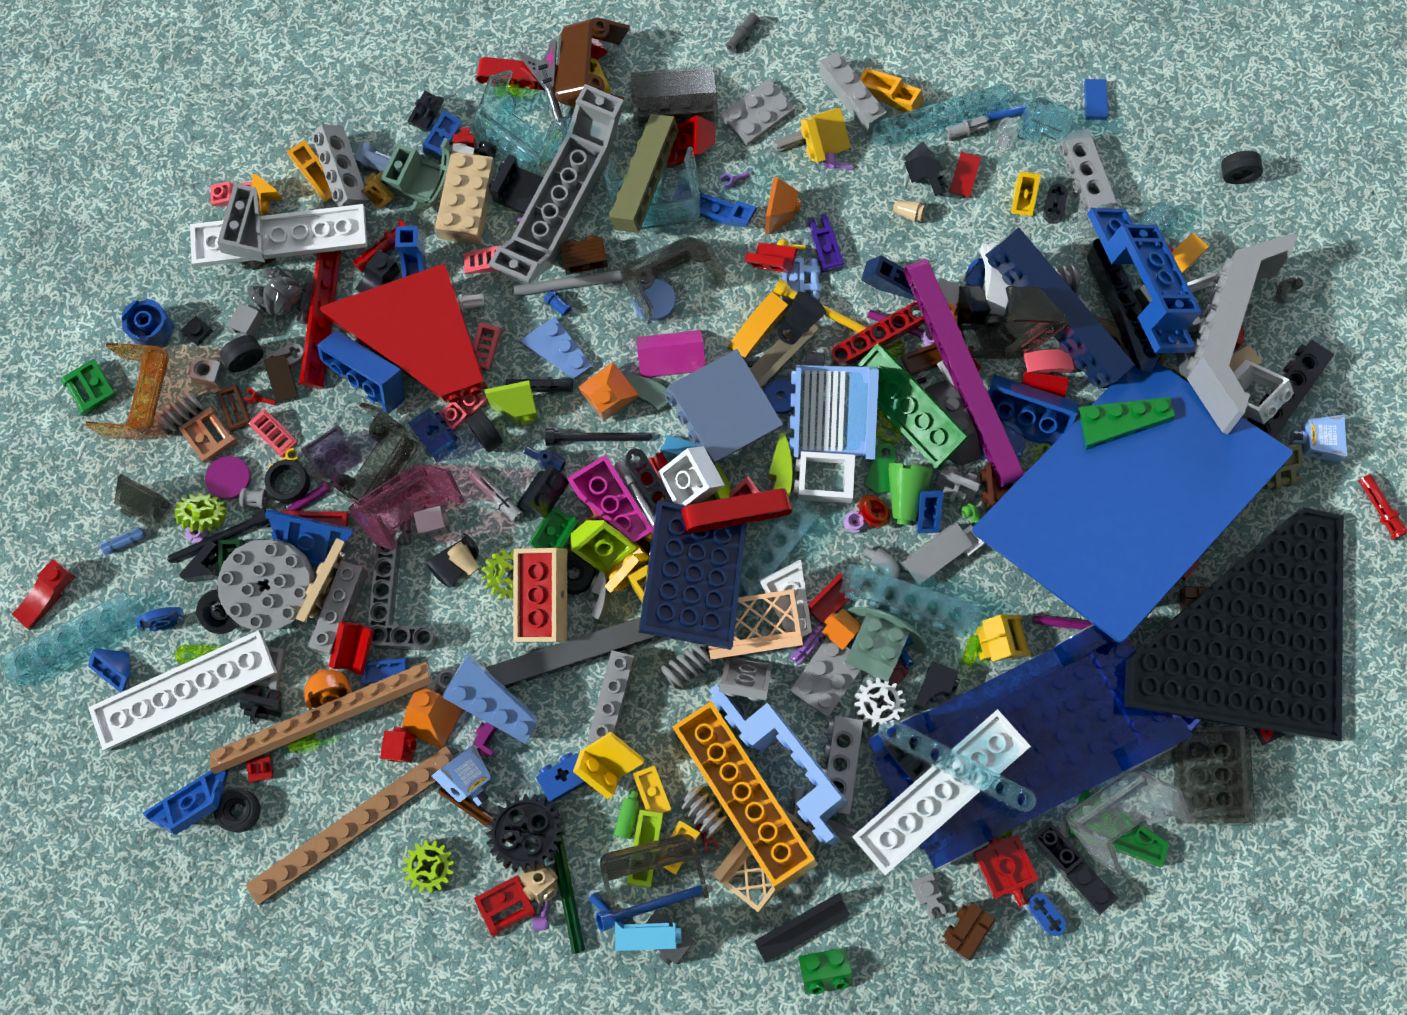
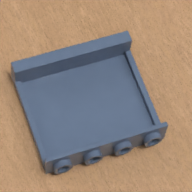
[665,349,783,465]

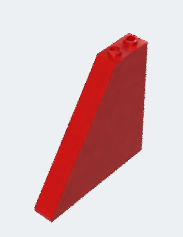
[320,264,488,403]

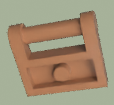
[179,406,238,464]

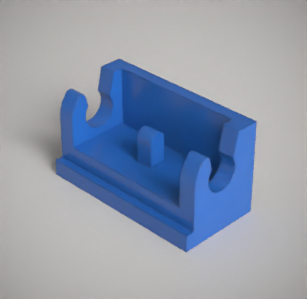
[422,111,462,160]

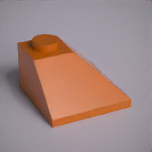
[765,177,801,235]
[578,362,639,421]
[402,687,463,749]

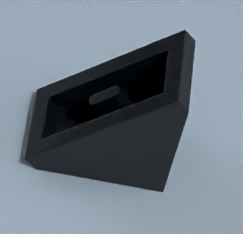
[957,286,991,331]

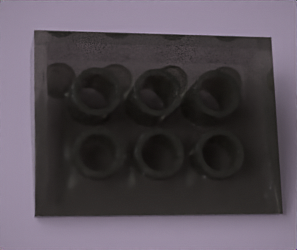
[631,66,718,129]
[1172,726,1256,826]

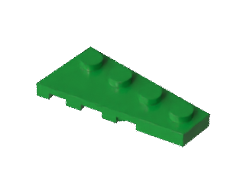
[1078,397,1175,450]
[1069,788,1169,868]

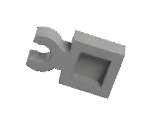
[910,873,946,920]

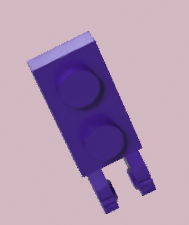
[808,214,844,273]

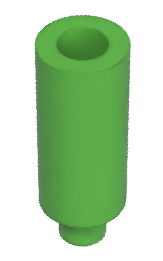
[614,790,640,840]

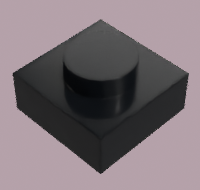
[180,316,213,346]

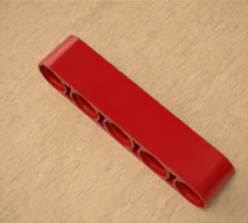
[476,57,557,91]
[831,301,925,366]
[681,488,793,534]

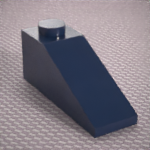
[861,255,916,301]

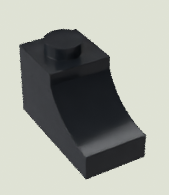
[355,250,401,293]
[914,661,960,710]

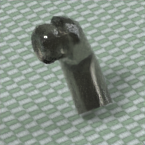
[1274,277,1303,304]

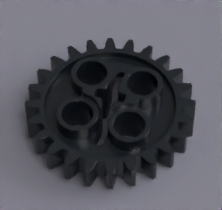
[486,794,565,873]

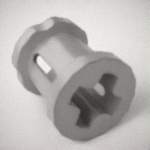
[239,488,268,509]

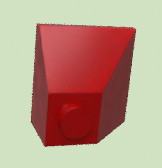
[667,115,715,168]

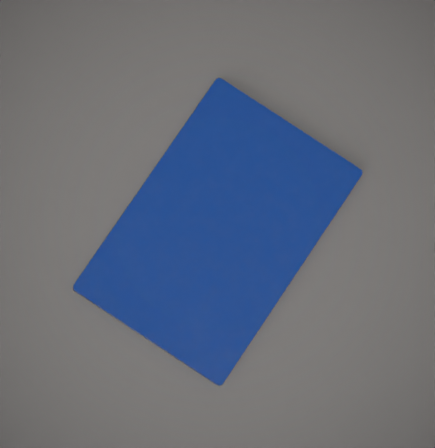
[972,362,1293,643]

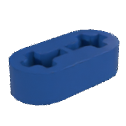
[1027,894,1066,936]

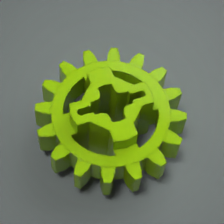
[175,493,226,533]
[481,550,514,600]
[402,840,456,893]

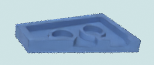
[519,317,593,380]

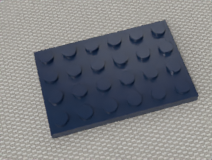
[638,500,747,650]

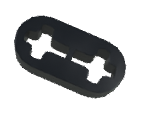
[1043,184,1068,224]

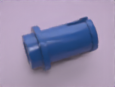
[544,290,572,317]

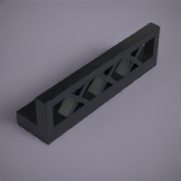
[754,893,850,963]

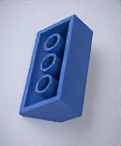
[987,374,1079,447]

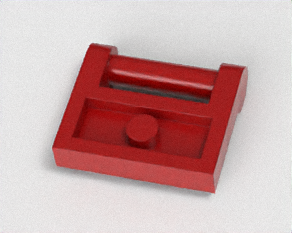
[474,875,537,938]

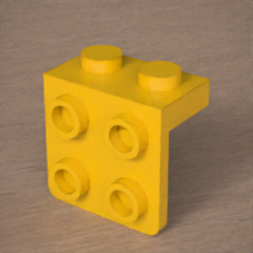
[800,108,850,162]

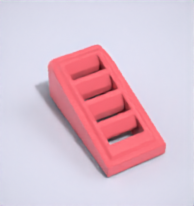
[464,246,501,274]
[473,322,503,370]
[248,409,298,457]

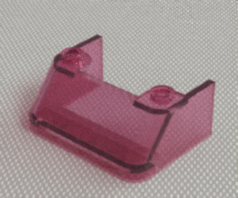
[348,463,465,550]

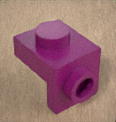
[472,722,498,758]

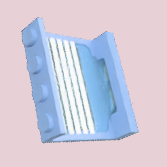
[789,365,879,459]

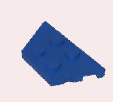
[265,509,354,567]
[143,769,228,835]

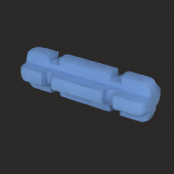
[100,527,146,555]

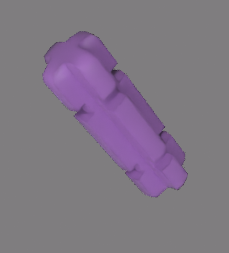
[790,625,825,665]

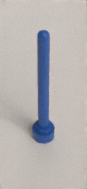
[596,885,705,932]

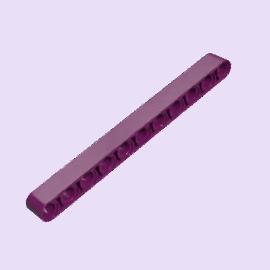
[904,259,1024,487]

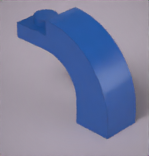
[395,226,426,278]

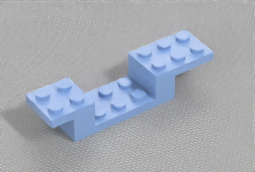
[709,684,849,846]

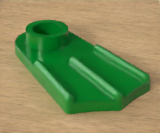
[864,442,896,494]

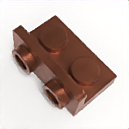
[980,462,1013,511]

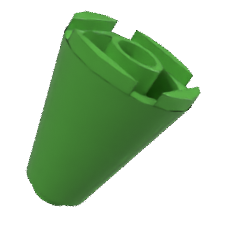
[888,463,933,526]

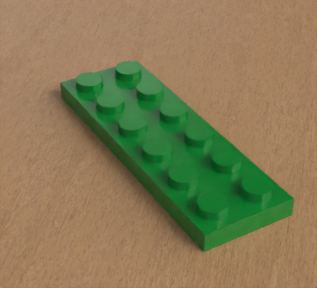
[848,343,969,469]

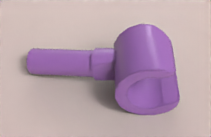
[824,153,853,171]
[720,171,750,189]
[533,900,550,931]

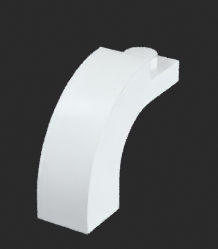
[980,243,1011,315]

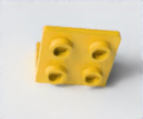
[605,530,649,593]
[573,732,644,799]

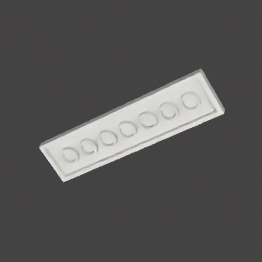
[190,204,368,267]
[88,630,277,751]
[852,709,1031,875]

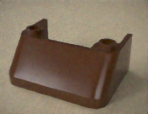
[555,17,630,107]

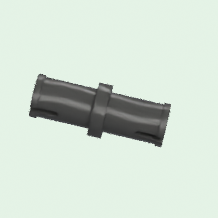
[725,13,760,53]

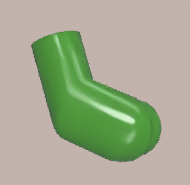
[962,504,982,526]

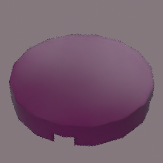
[205,456,251,500]

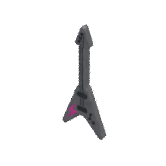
[518,39,569,140]

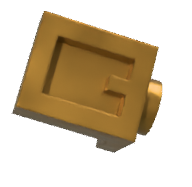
[361,170,395,209]

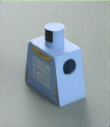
[1290,415,1347,462]
[432,744,491,806]

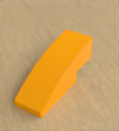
[860,68,924,116]
[287,140,332,203]
[1142,232,1209,284]
[728,292,788,358]

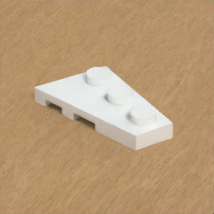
[760,559,812,637]

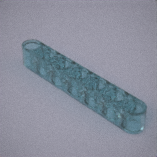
[871,84,1011,147]
[878,720,1036,812]

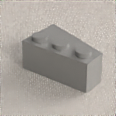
[217,183,265,263]

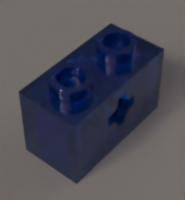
[408,408,458,462]

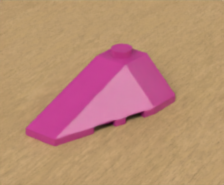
[567,454,653,543]

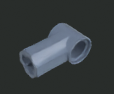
[354,142,391,173]

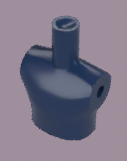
[524,446,566,472]

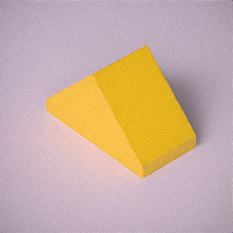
[1011,171,1041,216]

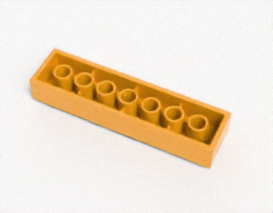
[672,701,818,892]

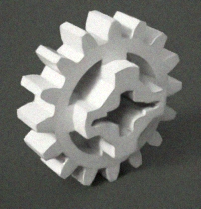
[854,677,905,729]

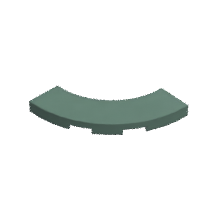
[624,375,669,412]

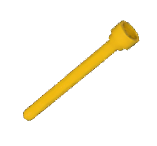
[773,278,868,333]

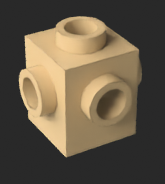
[519,863,559,904]

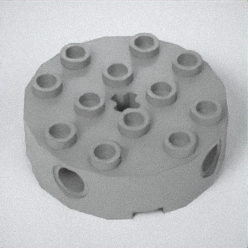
[217,539,315,631]

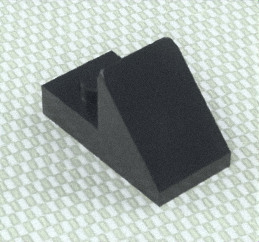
[178,540,218,583]

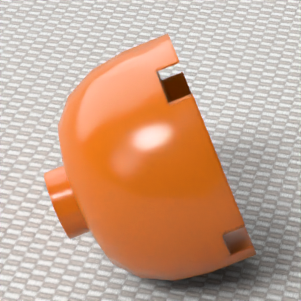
[304,669,352,710]

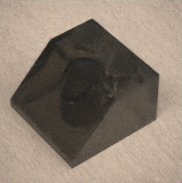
[114,474,173,528]

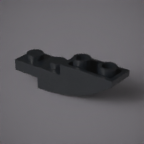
[1033,822,1118,916]

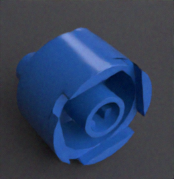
[121,299,174,350]

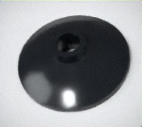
[196,589,239,634]

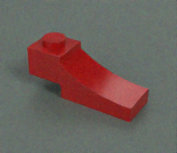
[11,559,76,630]

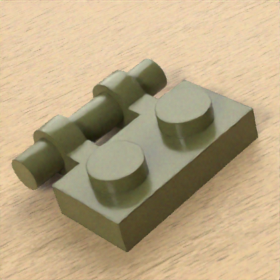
[1263,444,1303,490]

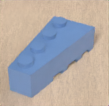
[443,652,538,744]

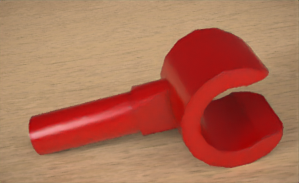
[243,388,276,406]
[695,824,719,854]

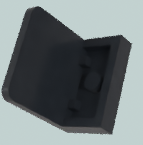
[489,154,544,214]
[517,465,569,519]

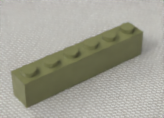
[609,114,679,233]

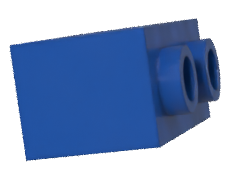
[536,752,586,803]

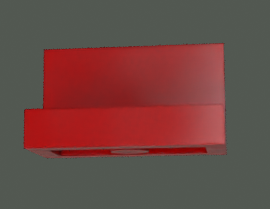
[744,242,798,274]
[808,573,855,625]
[328,622,374,676]

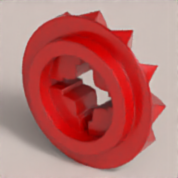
[857,495,890,529]

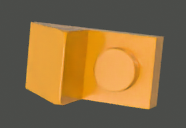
[252,174,283,216]

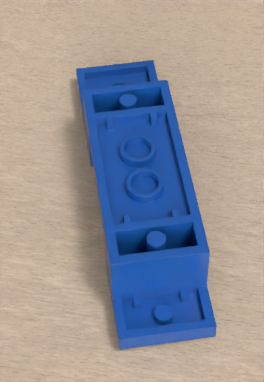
[1087,208,1202,353]

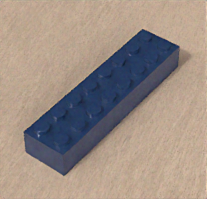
[985,227,1135,388]

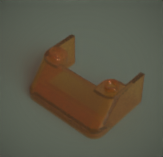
[85,342,169,440]

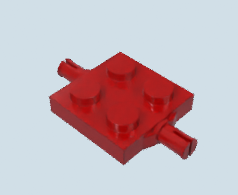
[973,826,1039,907]

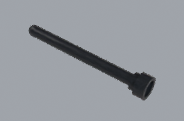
[545,428,652,446]
[167,508,271,563]

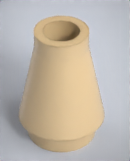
[893,200,926,223]
[447,542,480,576]

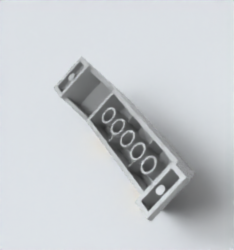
[489,84,624,284]
[1186,234,1298,435]

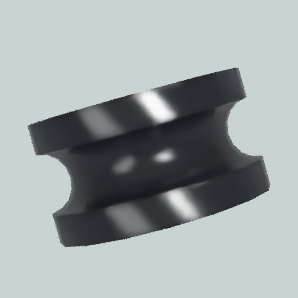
[476,141,497,159]

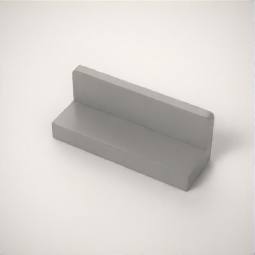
[898,523,972,584]

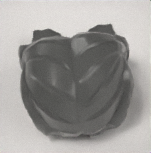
[248,266,302,316]

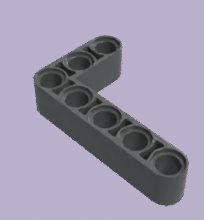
[367,535,437,651]

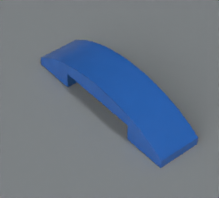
[672,183,757,227]

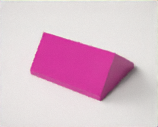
[636,330,706,378]

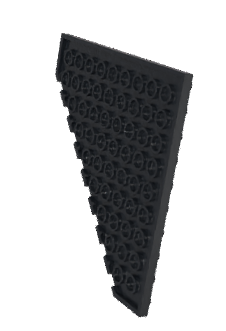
[1124,507,1344,742]

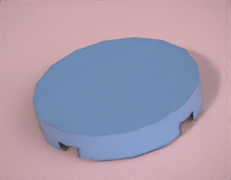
[633,279,676,321]

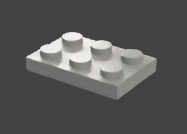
[720,79,795,146]
[789,637,861,718]
[719,656,773,701]

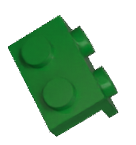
[528,506,579,549]
[798,948,853,995]

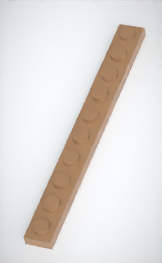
[210,662,432,774]
[246,746,455,905]

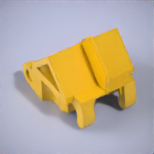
[972,614,1032,662]

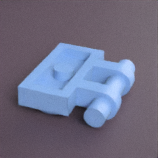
[782,258,821,301]

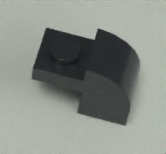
[904,156,948,196]

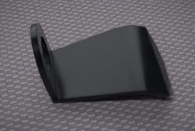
[777,291,826,344]
[427,533,479,588]

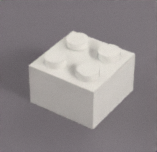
[657,446,725,506]

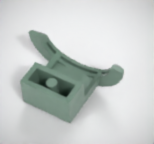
[380,138,451,214]
[845,607,926,682]

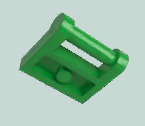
[61,359,117,416]

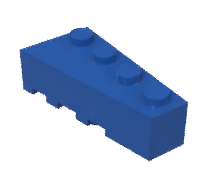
[317,330,406,415]

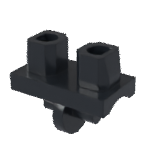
[407,90,444,132]
[237,685,283,725]

